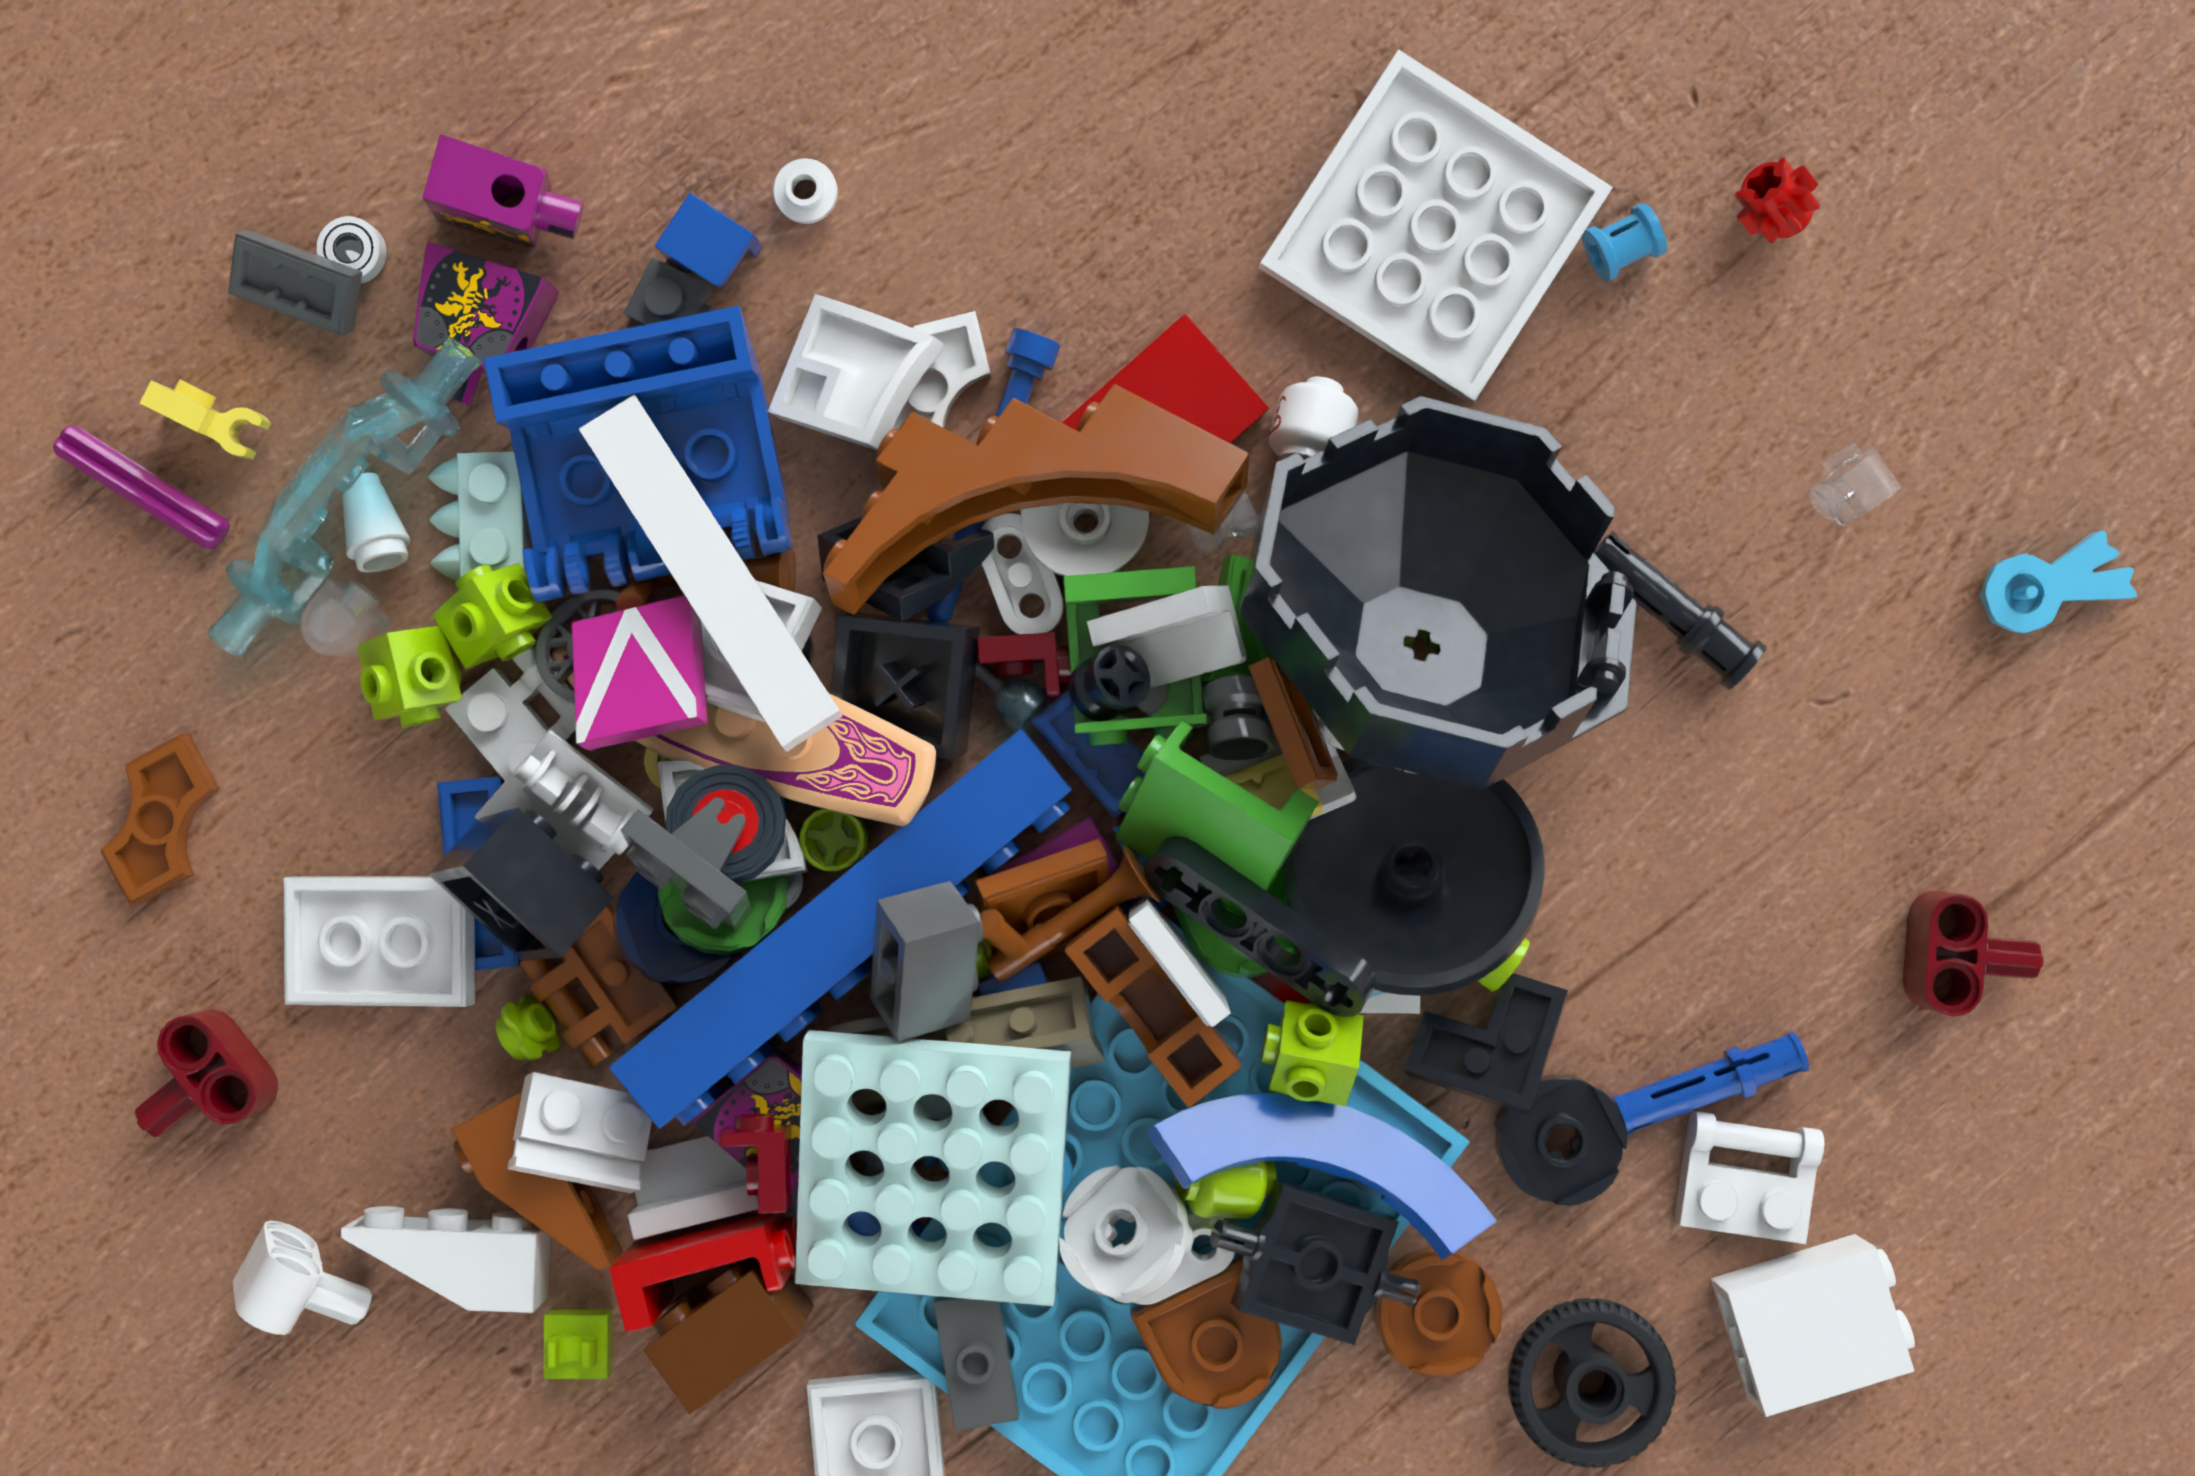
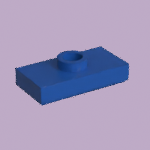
[1032,690,1146,818]

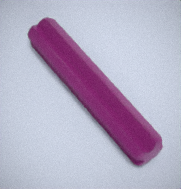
[53,425,230,549]

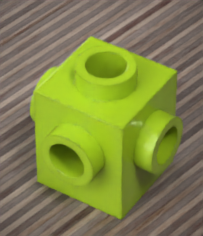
[432,563,552,669]
[357,626,462,727]
[1260,1000,1364,1107]

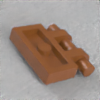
[519,903,681,1068]

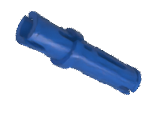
[1612,1031,1809,1136]

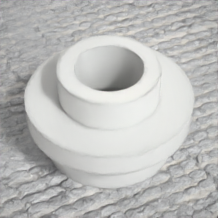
[773,158,838,224]

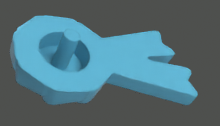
[1979,530,2137,633]

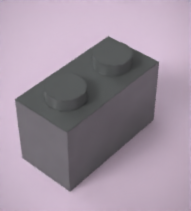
[870,881,983,1042]

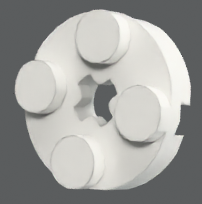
[1059,1166,1194,1303]

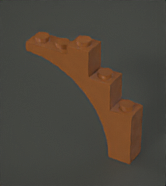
[823,384,1249,615]

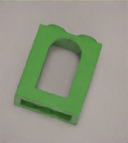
[1064,566,1206,746]

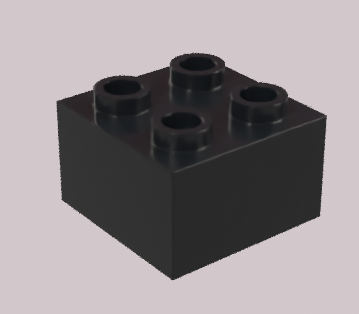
[830,612,980,760]
[428,807,614,961]

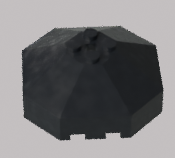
[1239,396,1637,790]

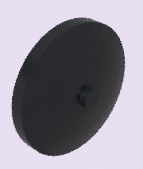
[1282,758,1545,996]

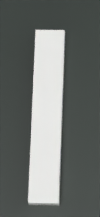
[579,394,843,752]

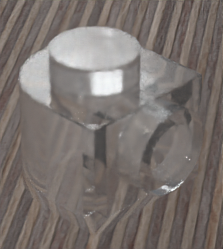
[1807,442,1902,528]
[301,578,393,659]

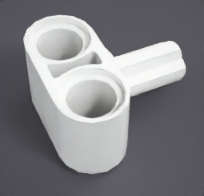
[233,1221,372,1335]

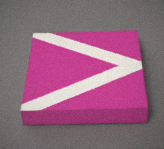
[572,595,707,750]

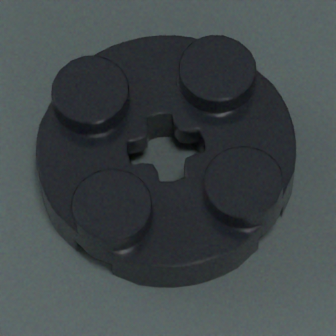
[1495,1075,1627,1206]

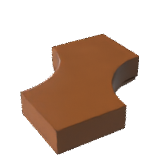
[100,734,220,907]

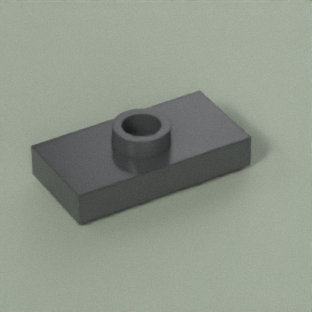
[228,229,362,336]
[933,1296,1020,1430]

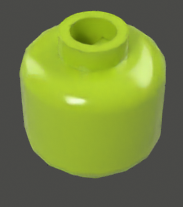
[1175,1161,1276,1219]

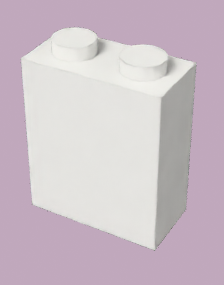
[1710,1234,1915,1417]

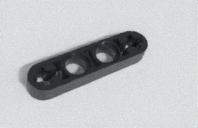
[1144,836,1377,1017]

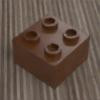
[643,1257,814,1415]

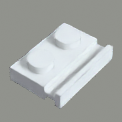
[507,1072,652,1193]

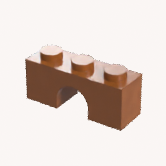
[1064,905,1241,1108]

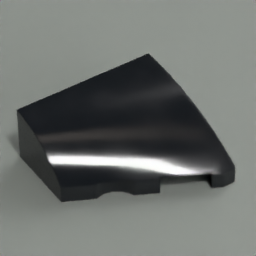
[817,517,995,622]

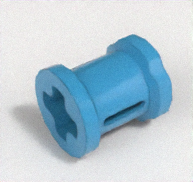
[1582,203,1667,282]

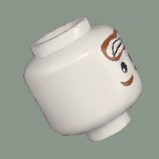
[1269,376,1358,461]

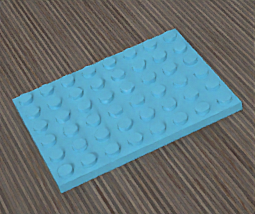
[854,913,1470,1476]

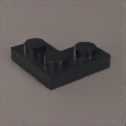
[1405,973,1568,1116]

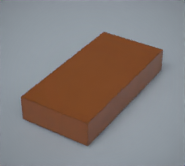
[1248,657,1339,789]

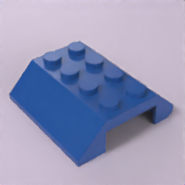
[483,306,792,602]

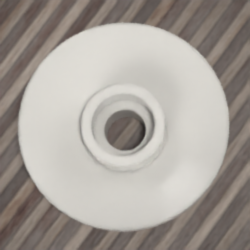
[1021,503,1149,576]

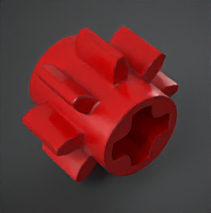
[1735,158,1820,243]

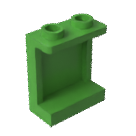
[1115,721,1319,917]

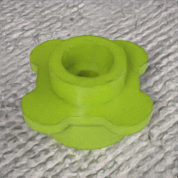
[496,995,560,1061]

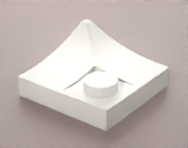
[768,294,944,450]

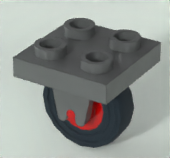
[620,765,786,932]

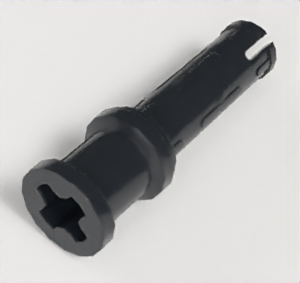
[1594,531,1767,690]

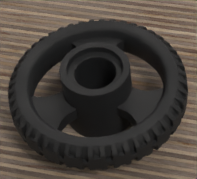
[1508,1298,1676,1468]

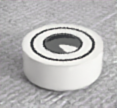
[316,216,387,284]

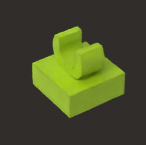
[544,1309,613,1379]

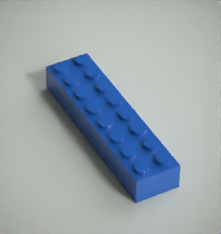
[609,729,1073,1129]

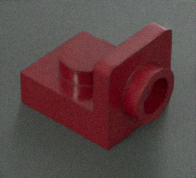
[978,632,1071,699]
[718,1113,792,1213]

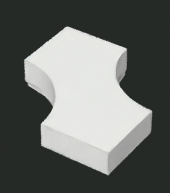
[892,311,991,430]

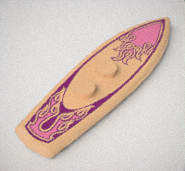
[551,647,936,826]

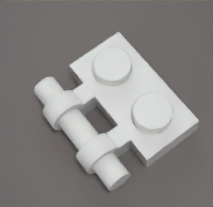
[445,645,599,781]

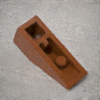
[452,1091,624,1271]

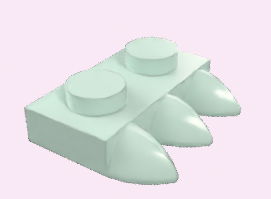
[428,452,529,580]

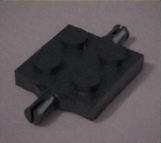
[1210,1179,1420,1345]

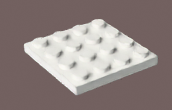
[1259,49,1613,405]

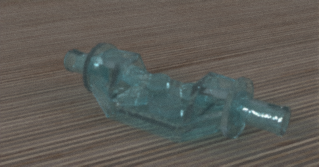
[208,336,481,657]

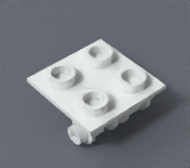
[475,730,653,871]

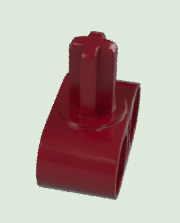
[1903,891,2044,1017]
[134,1009,278,1137]

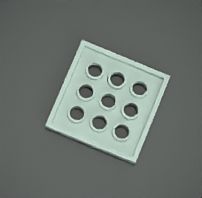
[795,1030,1071,1306]

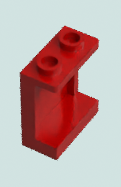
[609,1210,797,1333]

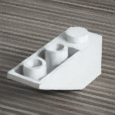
[341,1206,551,1313]

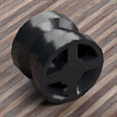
[1069,644,1151,722]

